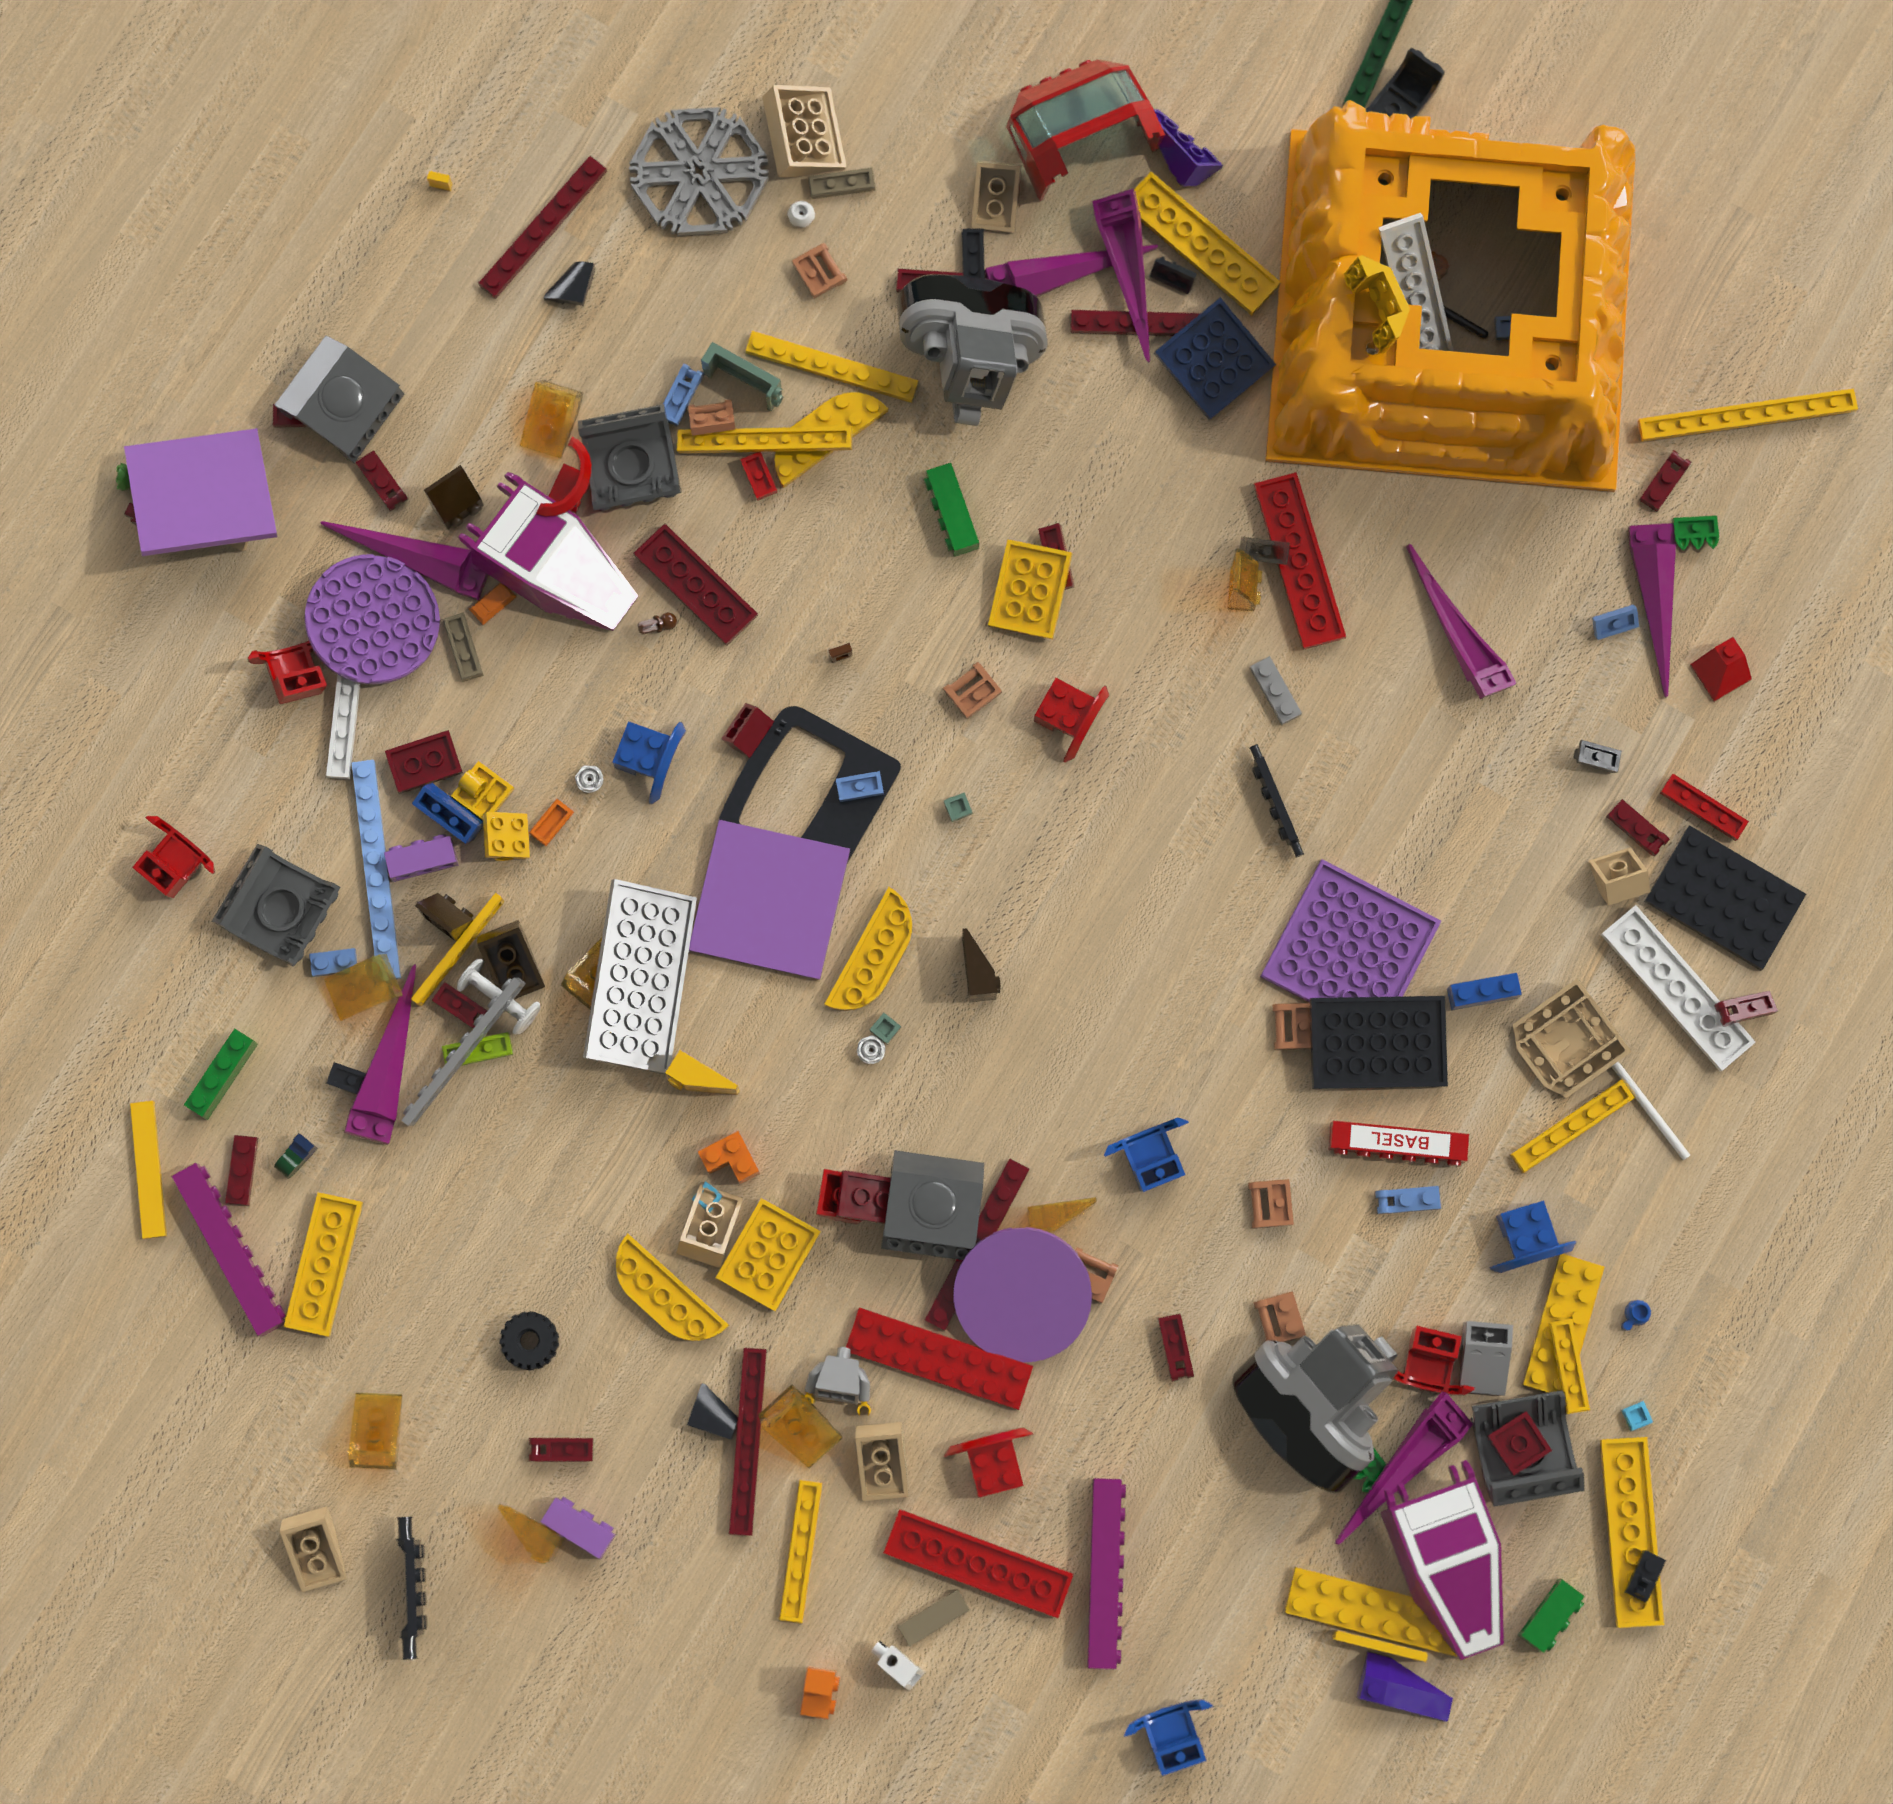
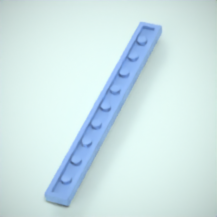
[352,759,401,982]

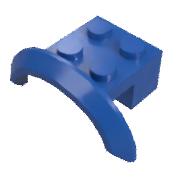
[612,721,686,804]
[1104,1118,1189,1192]
[1490,1200,1577,1273]
[1124,1699,1213,1776]

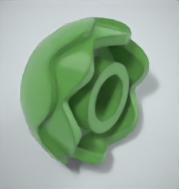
[116,463,130,491]

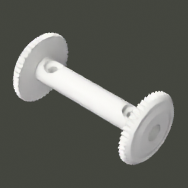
[457,959,540,1035]

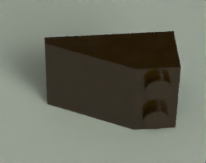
[424,465,484,530]
[415,893,474,942]
[477,920,545,1000]
[962,928,1001,1003]

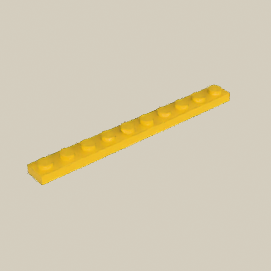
[1638,388,1858,442]

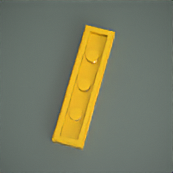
[1549,1319,1590,1414]
[1332,1630,1428,1662]

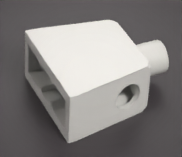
[871,1641,925,1690]

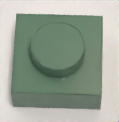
[944,793,973,822]
[870,1013,901,1045]

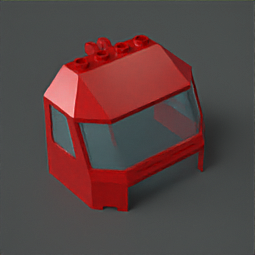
[1006,59,1165,202]

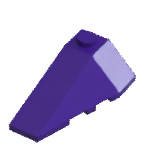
[1154,109,1223,187]
[1357,1651,1453,1722]

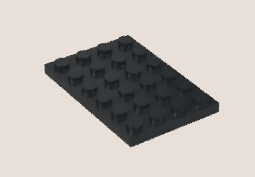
[1644,825,1806,971]
[1309,996,1448,1089]

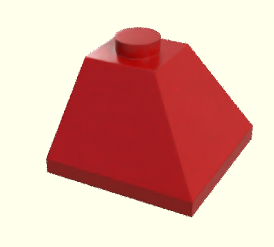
[1690,637,1752,702]

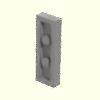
[1250,656,1302,725]

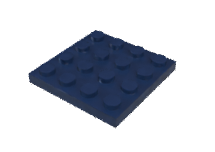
[1154,297,1276,420]

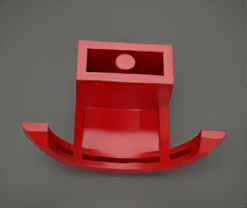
[536,436,592,517]
[248,640,327,704]
[1034,678,1109,762]
[132,816,215,898]
[1392,1326,1475,1396]
[944,1427,1033,1498]

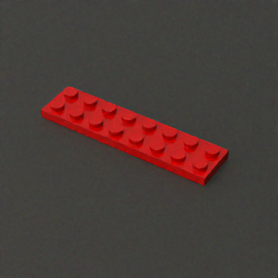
[1254,472,1347,650]
[846,1307,1033,1410]
[883,1509,1074,1618]

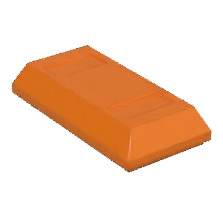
[469,583,517,625]
[529,799,574,846]

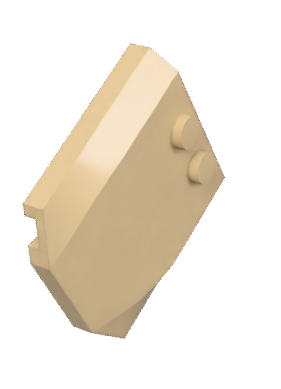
[1513,978,1632,1098]

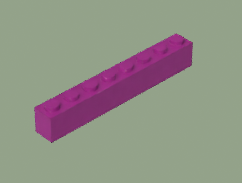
[172,1163,286,1337]
[1087,1478,1126,1669]

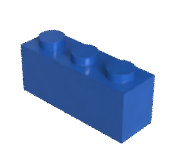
[412,783,483,844]
[1447,973,1522,1011]

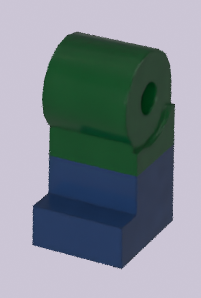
[274,1133,318,1179]

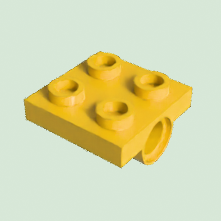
[451,761,515,820]
[483,812,530,861]

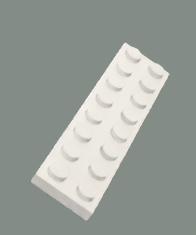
[1378,213,1453,351]
[1601,905,1756,1072]

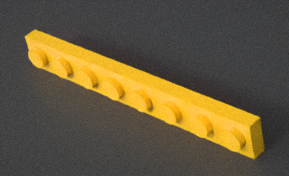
[745,331,919,403]
[677,426,853,454]

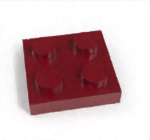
[1487,1411,1552,1476]

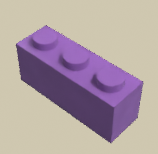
[384,834,459,882]
[540,1496,616,1559]

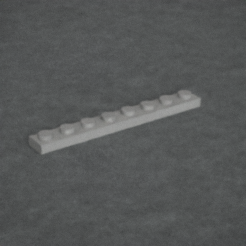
[401,977,526,1126]

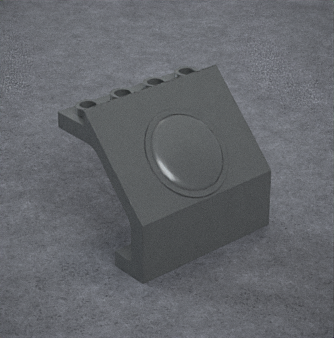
[275,336,405,463]
[578,404,682,511]
[212,844,341,967]
[881,1150,985,1260]
[1471,1390,1585,1507]

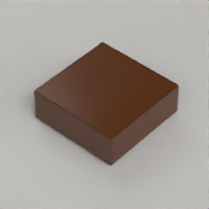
[829,643,853,663]

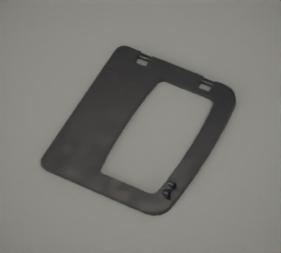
[719,706,901,864]

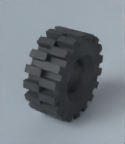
[500,1311,559,1370]

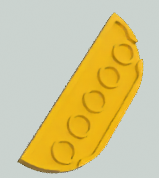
[775,392,888,488]
[824,887,912,1011]
[616,1233,730,1341]

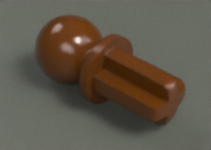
[638,612,677,635]

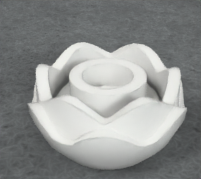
[788,201,815,227]
[575,765,603,793]
[857,1036,885,1064]

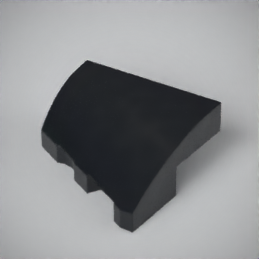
[544,261,596,306]
[687,1383,738,1440]

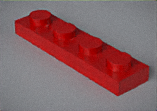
[1660,774,1749,841]

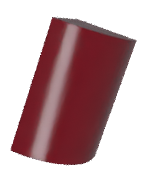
[721,703,774,758]

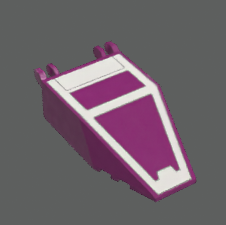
[458,472,638,631]
[1380,1460,1504,1660]

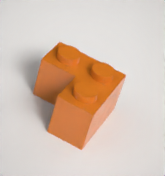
[698,1131,760,1184]
[800,1666,840,1719]

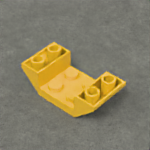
[1344,255,1410,354]

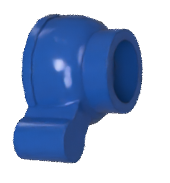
[1621,1300,1651,1331]

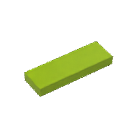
[442,1032,513,1066]

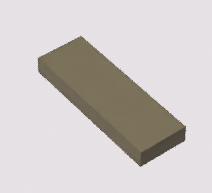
[808,168,875,199]
[443,612,484,682]
[898,1590,969,1646]

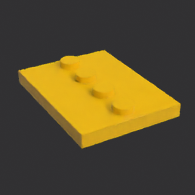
[988,539,1073,640]
[716,1198,821,1312]

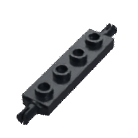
[1249,744,1304,858]

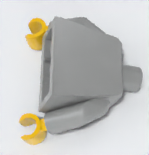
[800,1347,871,1415]

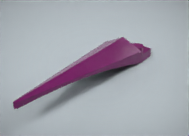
[1092,189,1150,363]
[985,244,1159,311]
[320,521,489,601]
[1628,523,1676,698]
[1406,544,1517,699]
[344,964,416,1145]
[1334,1392,1473,1544]

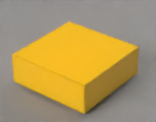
[427,171,453,191]

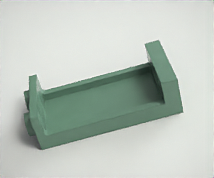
[701,342,783,411]

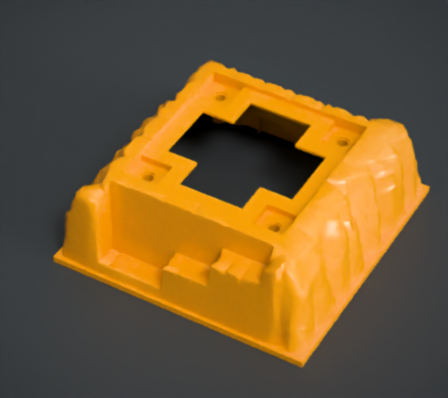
[1265,100,1635,492]

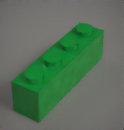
[923,462,979,557]
[184,1028,258,1120]

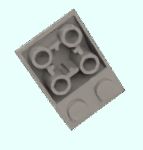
[1459,1321,1513,1396]

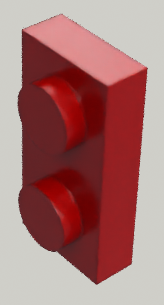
[740,452,777,501]

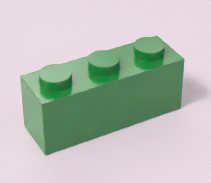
[1518,1579,1585,1653]

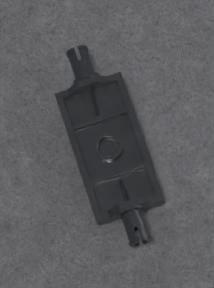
[396,1516,428,1660]

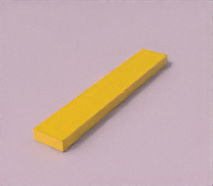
[411,892,504,1007]
[1510,1080,1635,1173]
[130,1100,167,1239]
[779,1480,823,1623]

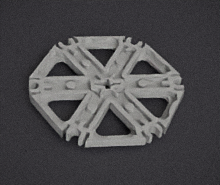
[629,107,769,236]

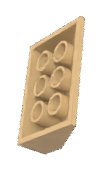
[762,85,846,177]

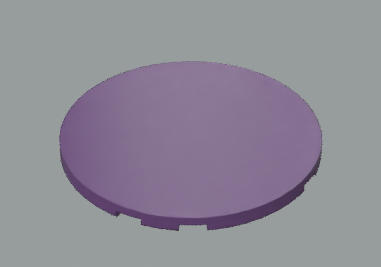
[305,554,440,684]
[954,1227,1092,1362]

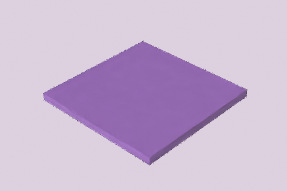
[124,428,277,556]
[689,820,850,980]
[1260,859,1441,1003]

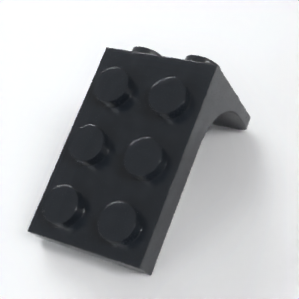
[1366,48,1445,119]

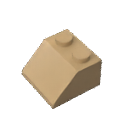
[1589,847,1650,906]

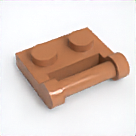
[792,243,848,299]
[688,399,736,436]
[942,662,1002,719]
[1273,1003,1311,1050]
[1248,1179,1294,1229]
[1075,1247,1119,1303]
[1253,1291,1306,1342]

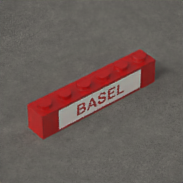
[1328,1120,1469,1167]

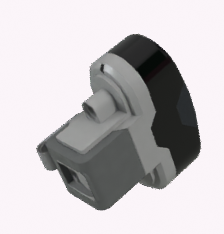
[896,274,1048,426]
[1232,1324,1398,1493]

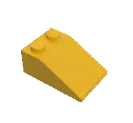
[665,1050,740,1095]

